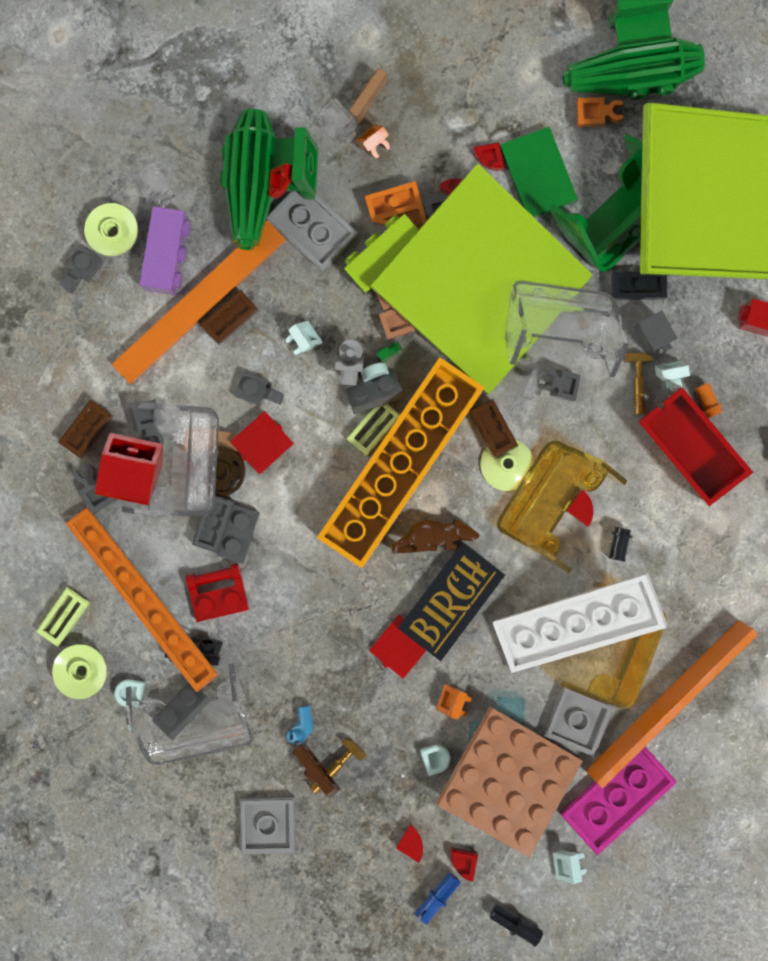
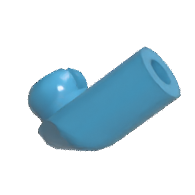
[287,705,313,744]

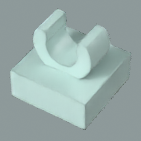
[286,321,323,355]
[655,360,690,391]
[553,850,587,884]

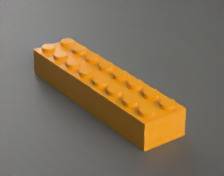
[317,357,485,568]

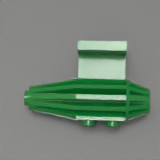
[562,0,705,100]
[220,109,319,250]

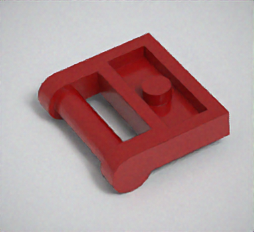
[186,563,250,622]

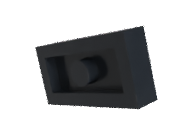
[611,272,667,301]

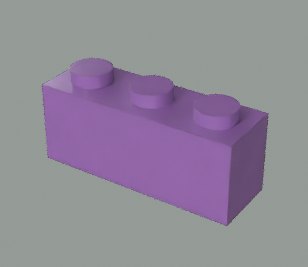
[140,206,192,295]

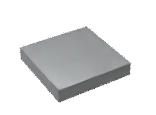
[543,685,615,757]
[240,796,296,854]

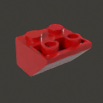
[95,433,163,506]

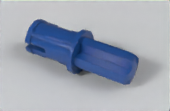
[414,873,461,925]

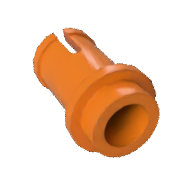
[694,383,723,418]

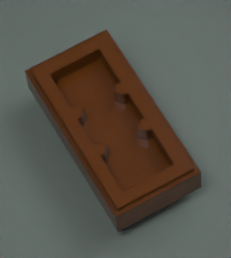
[200,289,259,345]
[58,399,113,459]
[469,399,518,459]
[293,746,340,796]

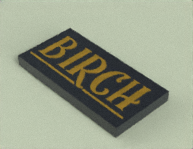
[398,542,505,661]

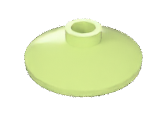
[84,203,138,256]
[480,439,534,491]
[52,644,107,699]

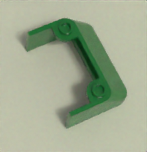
[549,134,642,272]

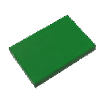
[500,126,578,218]

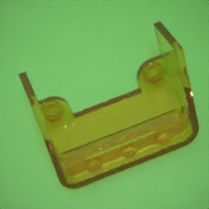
[497,441,627,573]
[554,581,667,709]

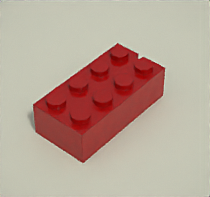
[638,387,754,507]

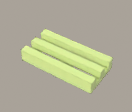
[347,404,400,456]
[36,587,91,647]

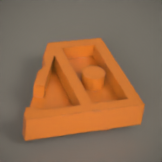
[365,181,427,230]

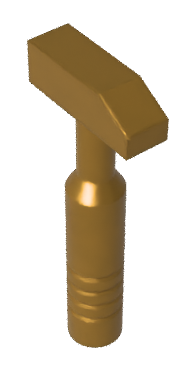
[625,353,652,415]
[309,738,366,794]

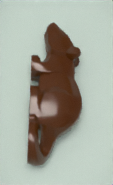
[391,519,480,554]

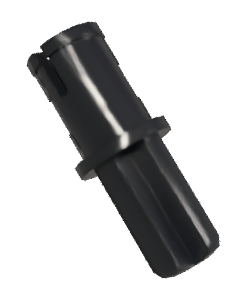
[489,904,543,947]

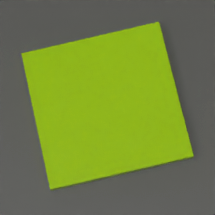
[640,103,768,280]
[370,164,593,395]

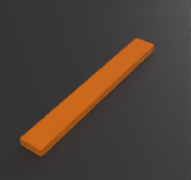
[112,220,286,385]
[65,507,219,692]
[585,620,758,788]

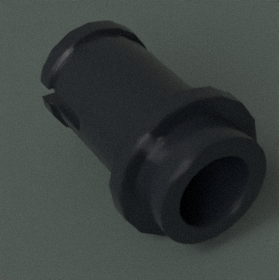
[608,527,633,562]

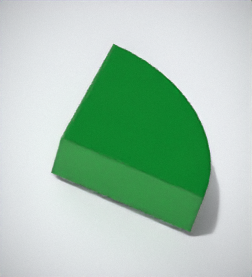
[377,341,404,363]

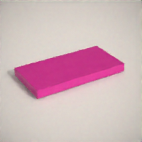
[559,746,677,856]

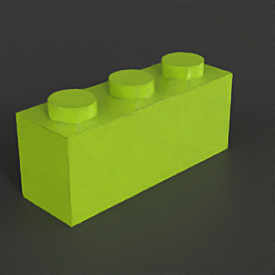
[344,214,418,293]

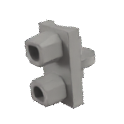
[335,339,365,385]

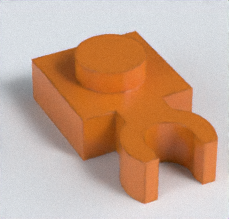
[576,97,624,128]

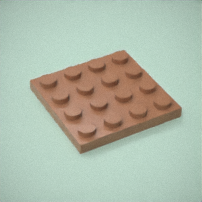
[436,707,583,858]

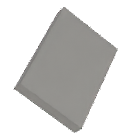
[266,191,359,273]

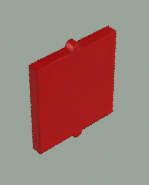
[230,411,294,475]
[369,614,426,679]

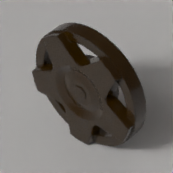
[195,446,246,497]

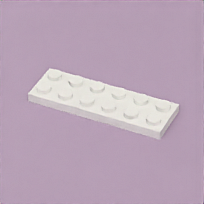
[493,572,668,673]

